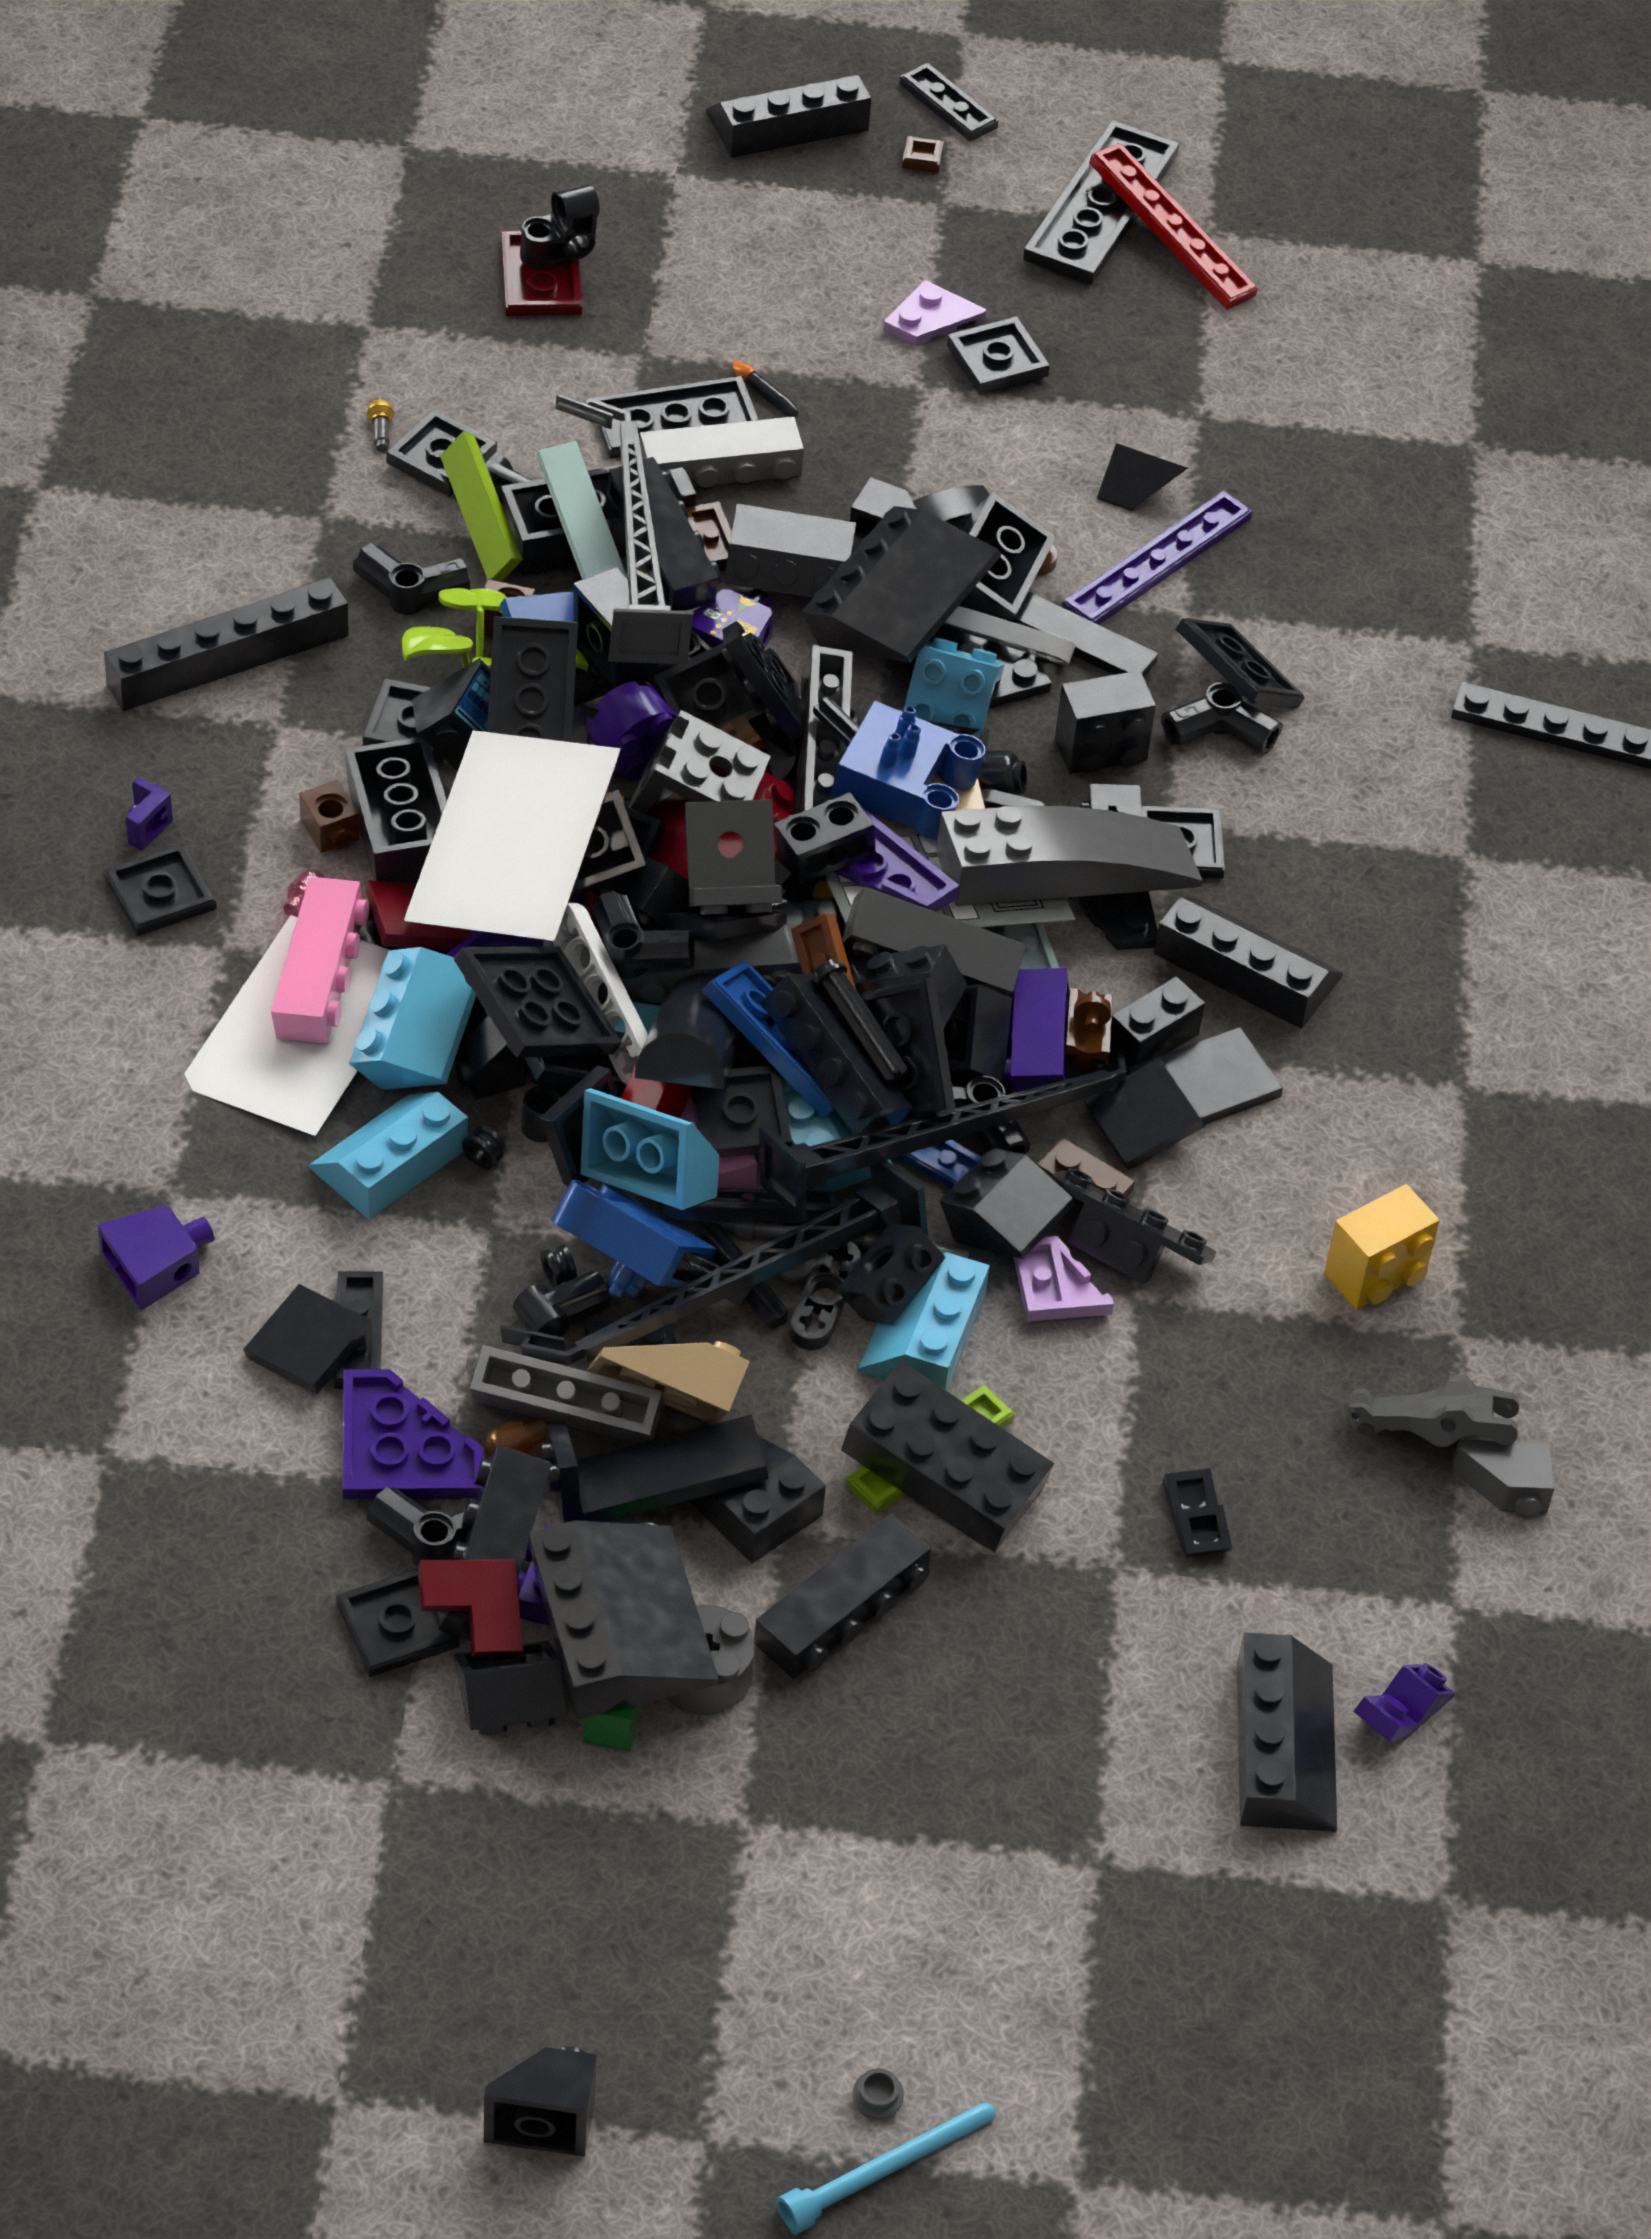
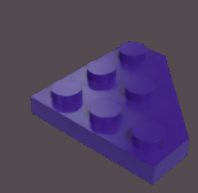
[343,1369,484,1499]

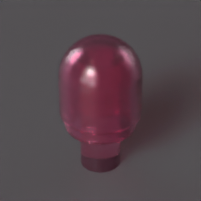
[283,869,326,917]

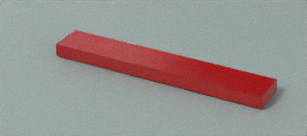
[1089,143,1258,310]

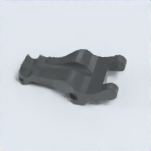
[1347,1374,1520,1447]

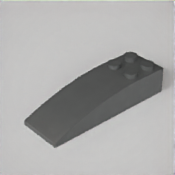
[936,806,1203,906]

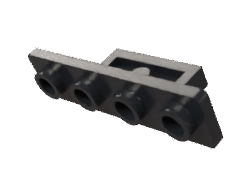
[1050,1168,1217,1284]

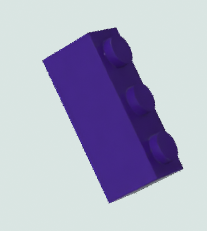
[1004,968,1070,1093]

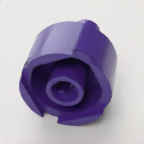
[586,681,677,781]

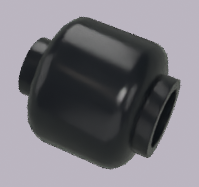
[978,750,1027,796]

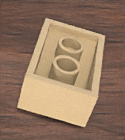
[587,1341,750,1425]

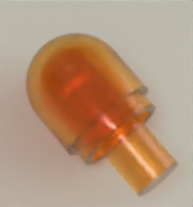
[484,1418,548,1458]

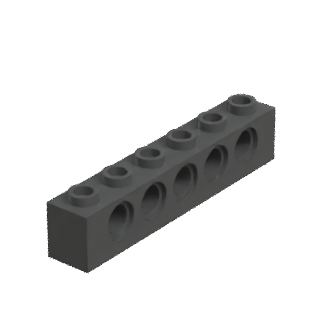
[794,645,853,879]

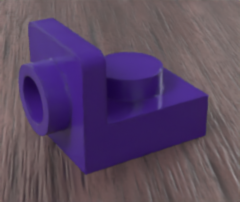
[126,777,173,851]

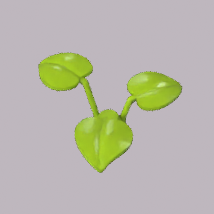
[402,588,589,672]

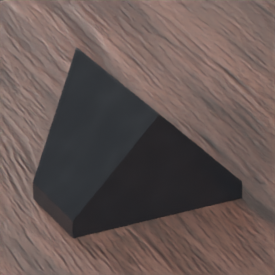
[1097,443,1188,512]

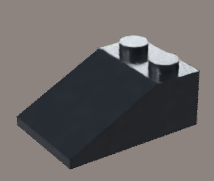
[689,1436,826,1564]

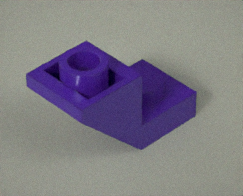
[1353,1663,1456,1742]

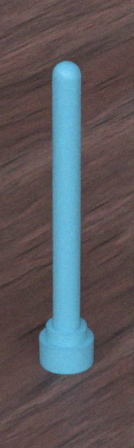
[776,2102,996,2235]

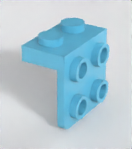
[904,638,1006,729]

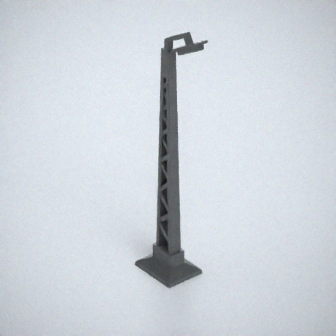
[555,394,693,665]

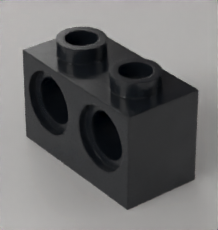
[774,792,876,885]

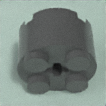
[668,1605,754,1715]

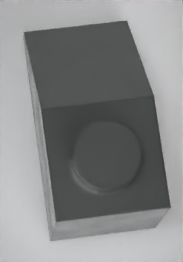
[1451,1440,1555,1516]

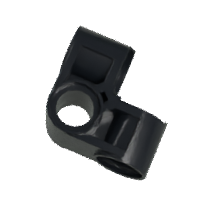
[519,184,600,268]

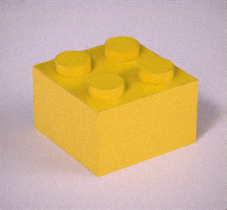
[1324,1184,1440,1310]

